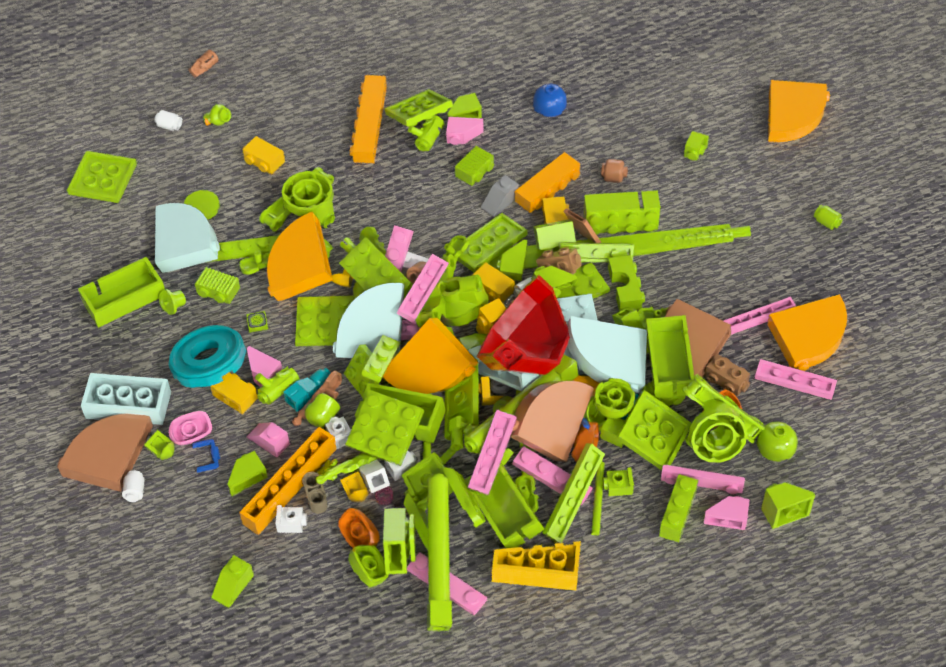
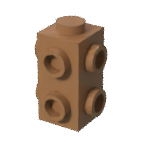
[536,247,581,274]
[705,354,750,396]

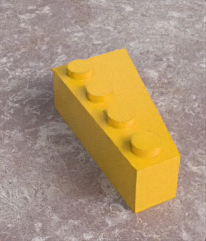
[492,541,581,590]

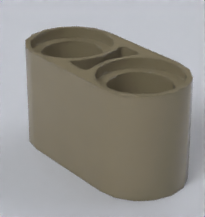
[302,472,328,514]

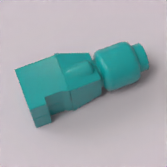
[283,368,331,412]

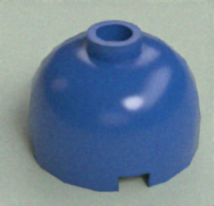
[533,84,567,117]

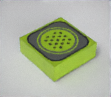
[246,311,268,333]

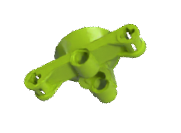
[259,167,335,232]
[416,254,488,328]
[683,374,765,463]

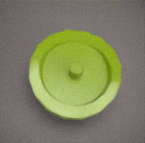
[159,289,186,315]

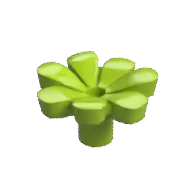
[316,459,338,481]

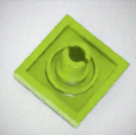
[344,344,387,396]

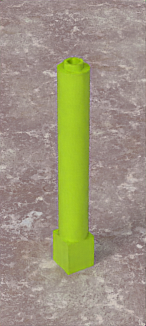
[464,355,579,454]
[427,474,452,631]

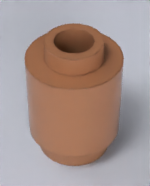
[406,261,427,285]

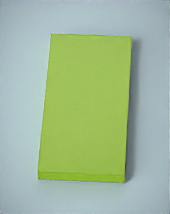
[457,213,528,273]

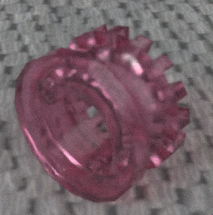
[375,486,394,506]

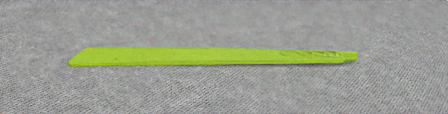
[489,224,751,269]

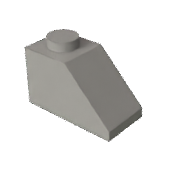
[481,175,519,217]

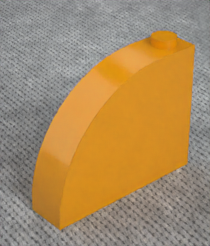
[768,80,830,142]
[267,212,333,301]
[767,294,847,371]
[383,318,479,394]

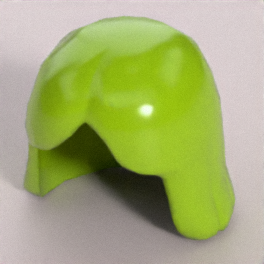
[305,393,340,428]

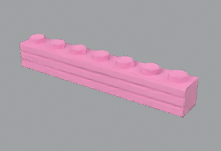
[724,297,796,335]

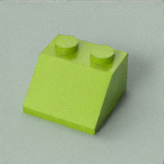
[761,482,815,529]

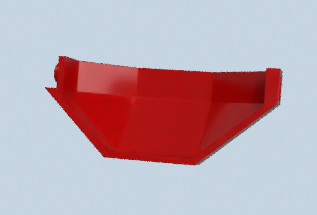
[476,275,570,375]

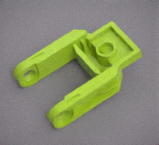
[401,452,486,550]

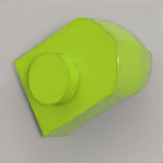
[144,430,175,460]

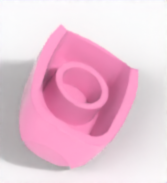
[169,411,212,446]

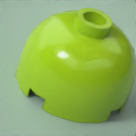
[595,378,635,419]
[756,421,798,462]

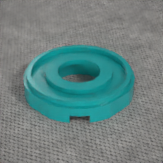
[168,325,246,388]

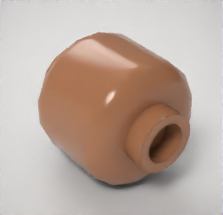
[601,159,628,183]

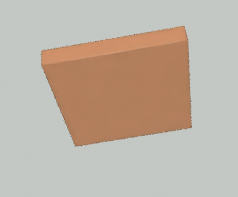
[563,208,601,243]

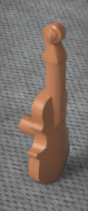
[292,370,342,426]

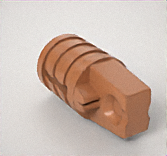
[189,50,219,77]

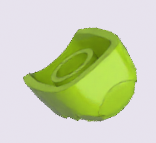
[348,545,389,588]

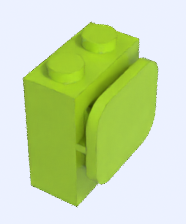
[383,508,416,574]

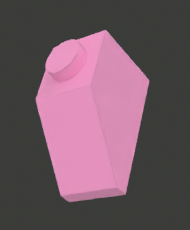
[446,117,483,145]
[247,346,282,387]
[247,422,290,458]
[704,496,749,530]

